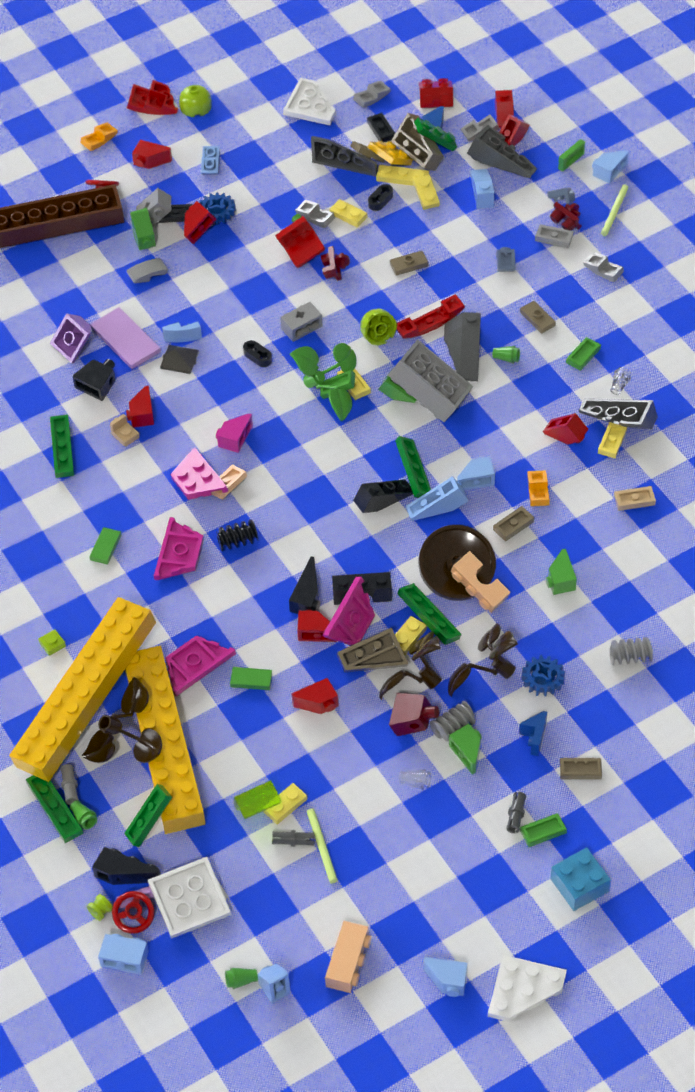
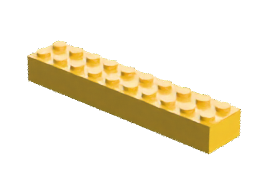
[9,597,156,782]
[125,645,206,834]

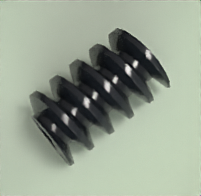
[216,519,258,551]

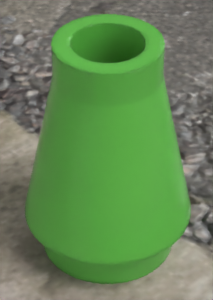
[492,345,520,363]
[70,800,97,829]
[225,968,258,989]

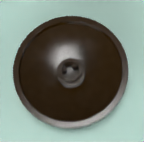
[418,525,496,601]

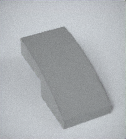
[353,81,391,108]
[461,115,500,141]
[295,200,335,228]
[583,252,624,282]
[127,258,168,283]

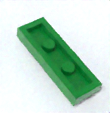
[414,117,457,151]
[124,784,172,847]

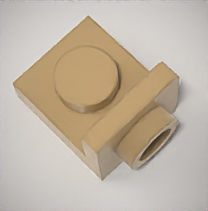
[110,414,140,447]

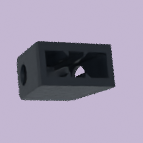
[72,359,115,401]

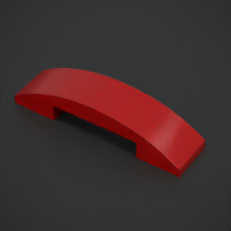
[397,294,465,338]

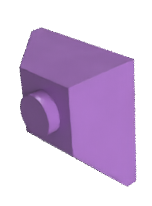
[50,314,91,363]

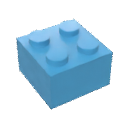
[550,848,611,911]

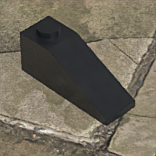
[289,556,320,614]

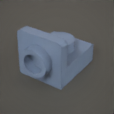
[547,188,575,205]
[496,247,516,272]

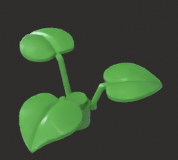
[289,343,357,421]

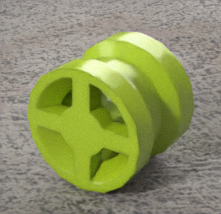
[86,894,113,921]

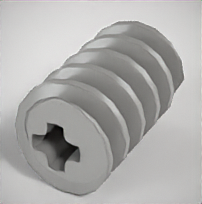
[610,637,653,665]
[430,701,475,741]

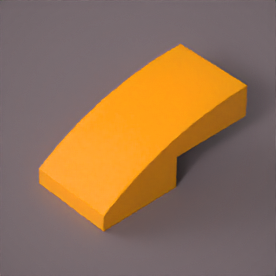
[80,122,118,151]
[527,470,550,506]

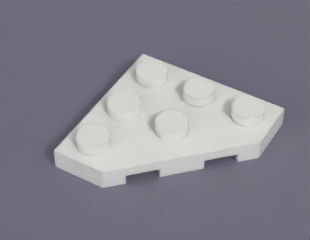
[283,78,336,126]
[488,955,567,1022]

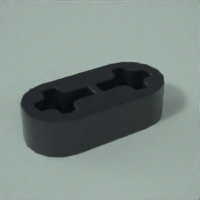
[368,184,393,211]
[243,340,272,367]

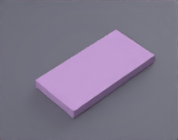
[90,307,161,369]

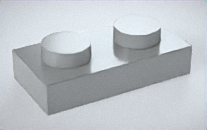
[535,224,573,248]

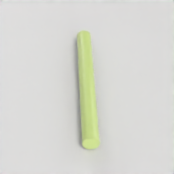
[601,185,629,236]
[307,809,338,883]

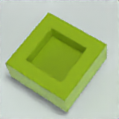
[38,629,66,656]

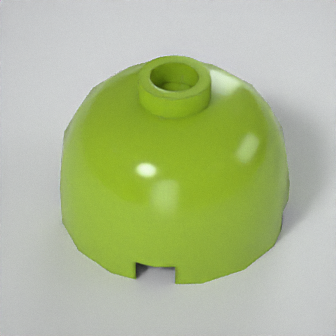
[179,85,212,117]
[360,308,397,346]

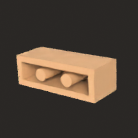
[325,920,372,993]

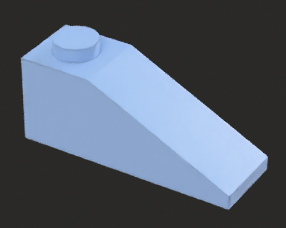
[470,169,494,209]
[405,476,469,521]

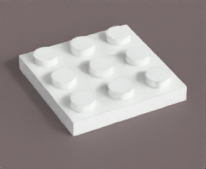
[148,857,231,939]

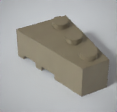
[391,113,444,171]
[337,628,408,673]

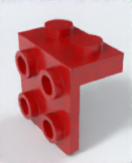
[418,78,453,108]
[275,216,325,268]

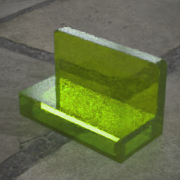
[233,780,281,819]

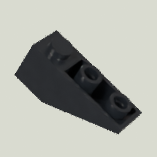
[353,479,413,513]
[92,847,161,885]

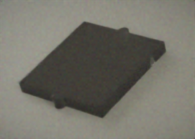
[160,345,199,374]

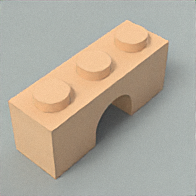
[450,551,511,613]

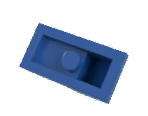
[519,711,548,756]

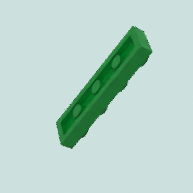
[50,414,74,478]
[395,436,431,498]
[397,583,461,645]
[25,775,83,843]

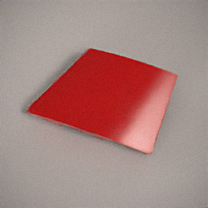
[126,80,178,115]

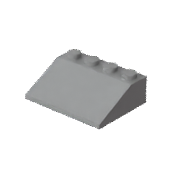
[388,339,473,422]

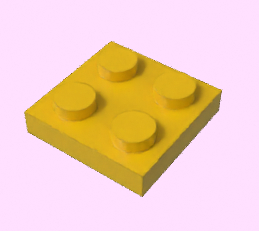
[367,141,413,165]

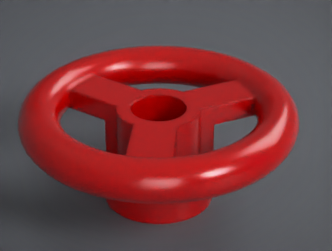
[85,180,119,188]
[112,891,155,934]

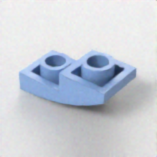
[201,146,220,174]
[162,322,202,343]

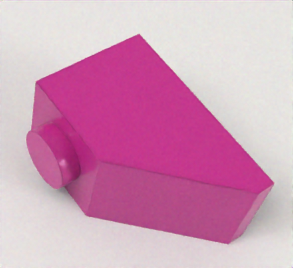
[216,413,253,453]

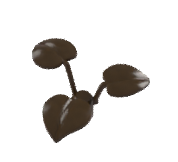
[448,623,518,697]
[379,631,442,700]
[82,677,162,763]

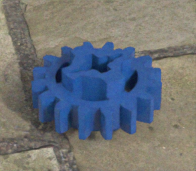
[200,192,236,224]
[521,655,565,697]

